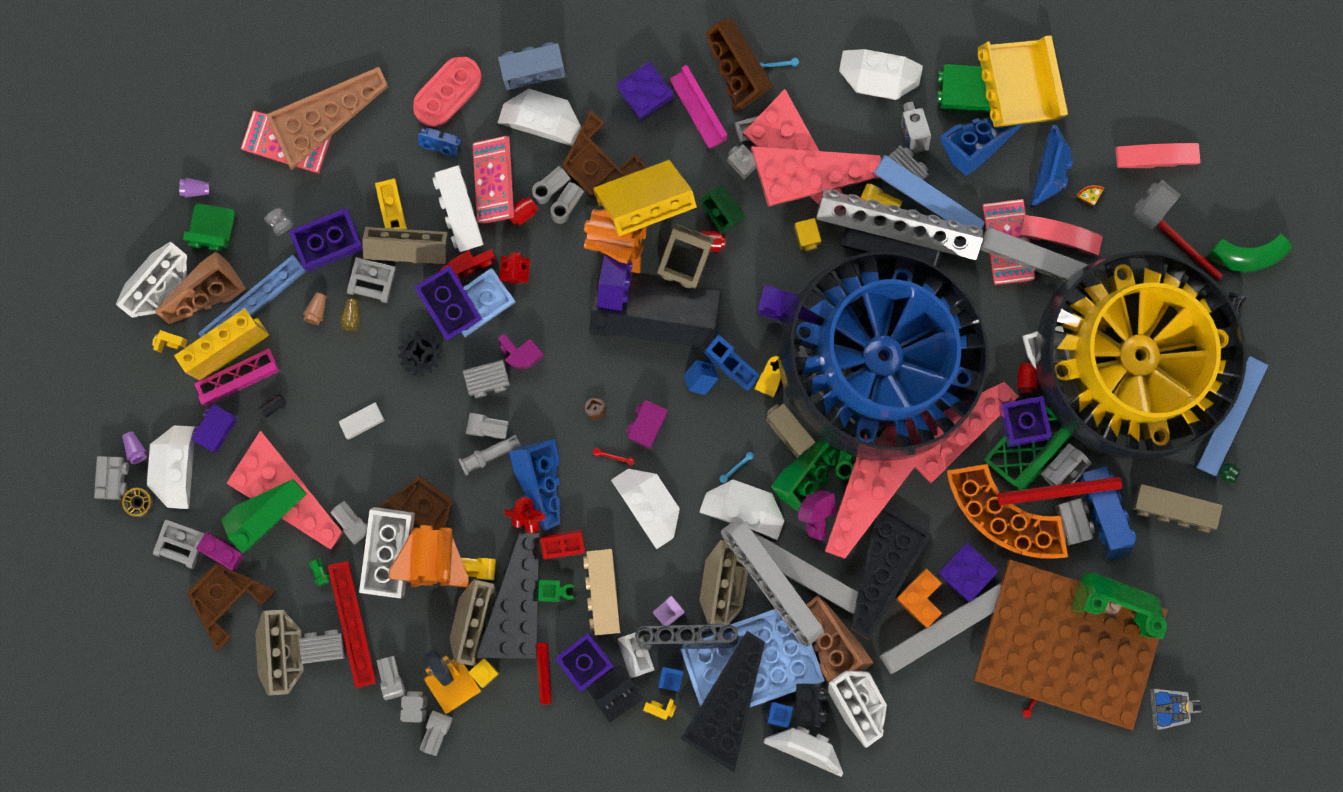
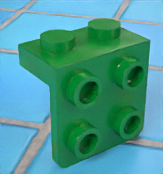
[183,204,235,252]

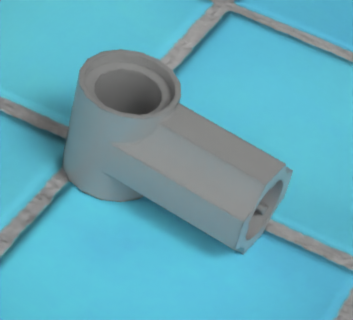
[532,166,571,204]
[551,182,584,224]
[466,413,509,439]
[330,501,368,544]
[377,656,406,701]
[420,711,453,756]

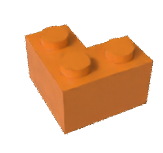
[895,569,942,628]

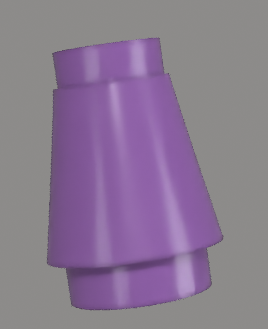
[179,177,209,198]
[122,432,147,464]

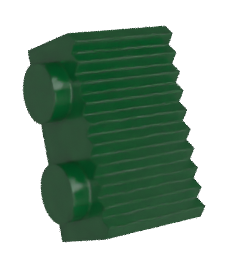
[699,185,746,234]

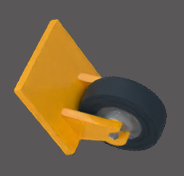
[424,649,481,714]

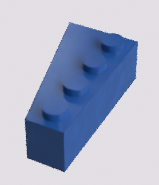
[1080,466,1137,561]

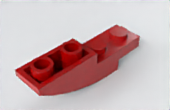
[440,249,496,284]

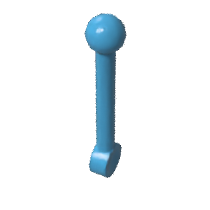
[760,58,799,69]
[719,452,754,483]

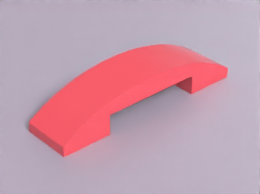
[1019,215,1103,256]

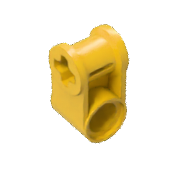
[755,356,781,397]

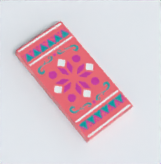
[241,111,332,174]
[473,136,514,224]
[982,199,1035,285]

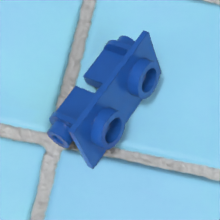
[418,127,462,157]

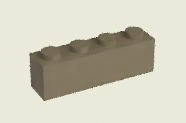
[362,227,448,264]
[1132,484,1223,533]

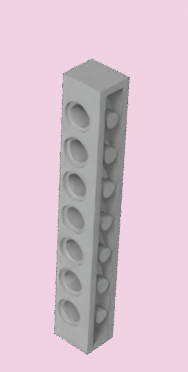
[816,189,983,260]

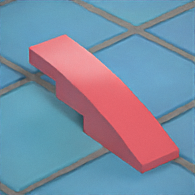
[1115,143,1200,168]

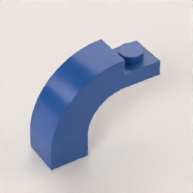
[704,335,760,391]

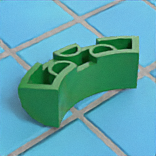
[1205,233,1292,272]

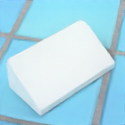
[339,402,385,440]
[617,633,655,678]

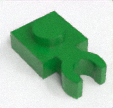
[537,580,574,602]

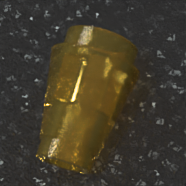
[340,299,360,331]

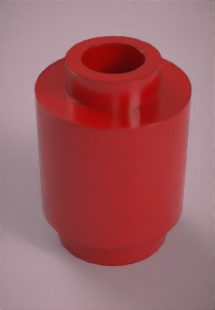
[510,197,539,226]
[697,231,726,252]
[1017,363,1038,394]

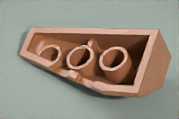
[155,251,246,324]
[806,595,873,682]

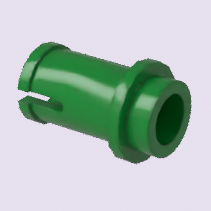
[309,558,330,586]

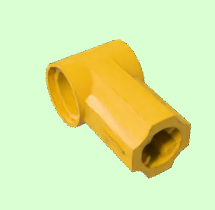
[860,184,902,208]
[461,558,496,580]

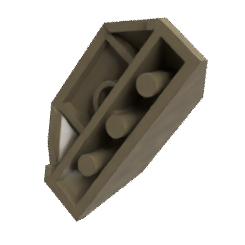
[699,540,748,625]
[450,579,496,666]
[255,610,303,696]

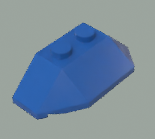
[1030,125,1073,207]

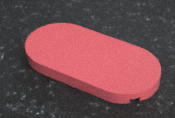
[413,57,482,127]

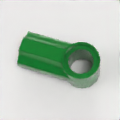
[835,451,856,481]

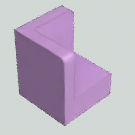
[653,596,685,626]

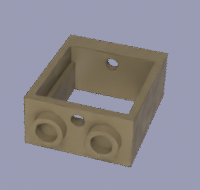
[657,224,715,288]
[766,403,815,458]

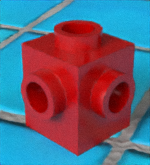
[499,252,530,284]

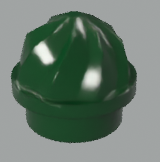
[1219,463,1241,484]

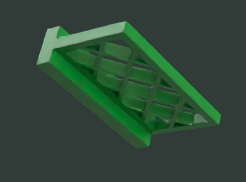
[983,405,1073,491]

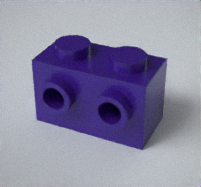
[192,404,238,454]

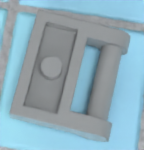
[347,257,396,303]
[153,520,205,569]

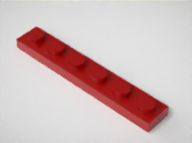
[328,561,377,688]

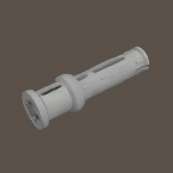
[458,435,521,476]

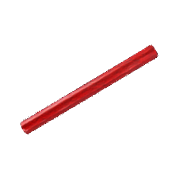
[997,477,1122,506]

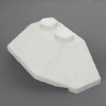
[839,49,923,100]
[498,89,581,146]
[116,241,187,318]
[147,425,195,509]
[611,469,680,549]
[700,480,784,540]
[828,671,887,748]
[763,726,843,777]

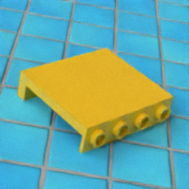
[978,36,1068,127]
[593,160,697,236]
[174,308,270,381]

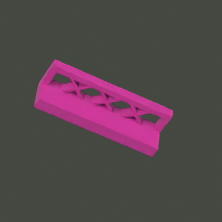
[669,65,727,150]
[195,348,280,406]

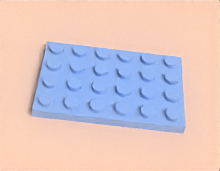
[681,609,825,707]

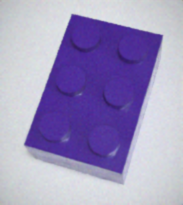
[289,208,363,273]
[414,265,482,341]

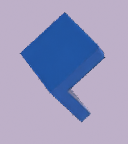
[684,360,719,395]
[658,667,683,692]
[767,702,793,728]

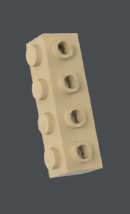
[583,549,621,635]

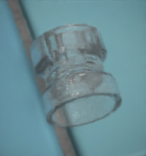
[264,207,293,236]

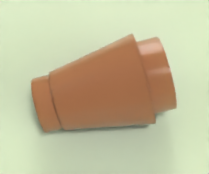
[303,293,327,325]

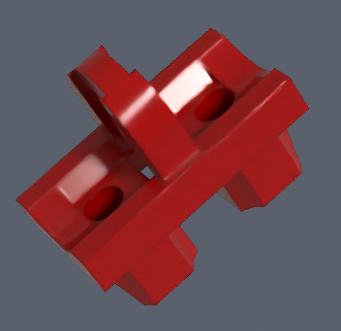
[505,497,545,534]

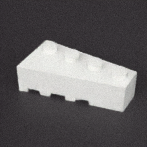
[432,165,484,252]

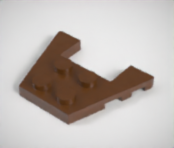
[562,110,648,196]
[368,476,454,530]
[187,563,276,651]

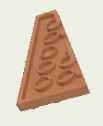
[266,67,388,170]

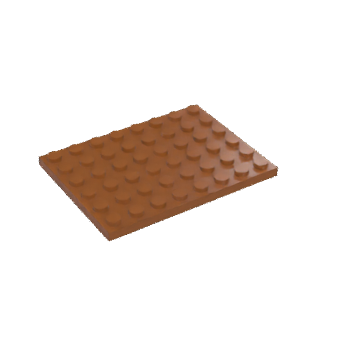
[973,560,1168,730]

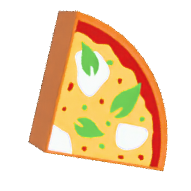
[1076,185,1104,207]

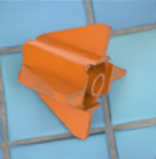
[584,209,649,273]
[388,525,469,587]

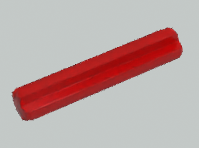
[536,642,552,705]

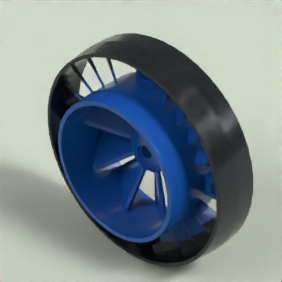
[778,251,989,461]

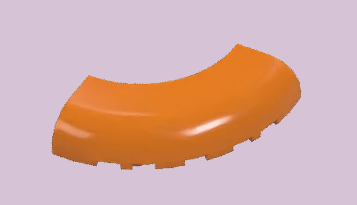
[946,464,1068,559]

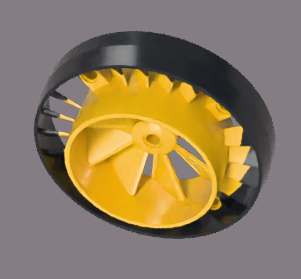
[1035,251,1247,460]

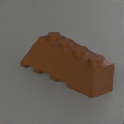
[705,18,774,112]

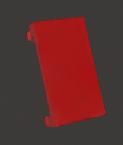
[540,529,585,559]

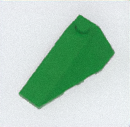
[771,439,840,513]
[221,479,307,554]

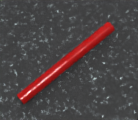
[1157,220,1223,281]

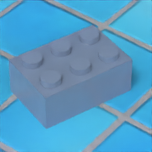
[498,42,566,90]

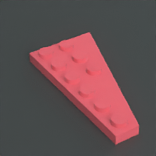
[743,89,843,210]
[751,146,881,207]
[887,382,1019,483]
[227,431,343,550]
[825,433,924,558]

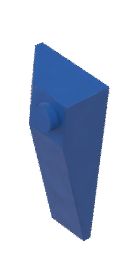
[940,117,1024,176]
[509,439,560,530]

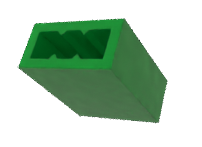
[937,64,990,112]

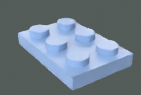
[462,268,516,337]

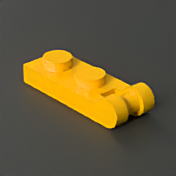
[375,179,407,229]

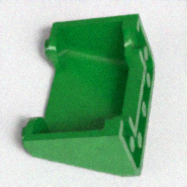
[1070,573,1167,639]

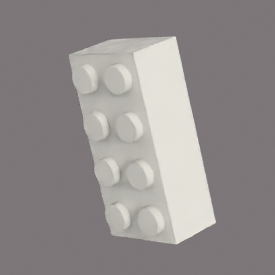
[359,507,415,598]

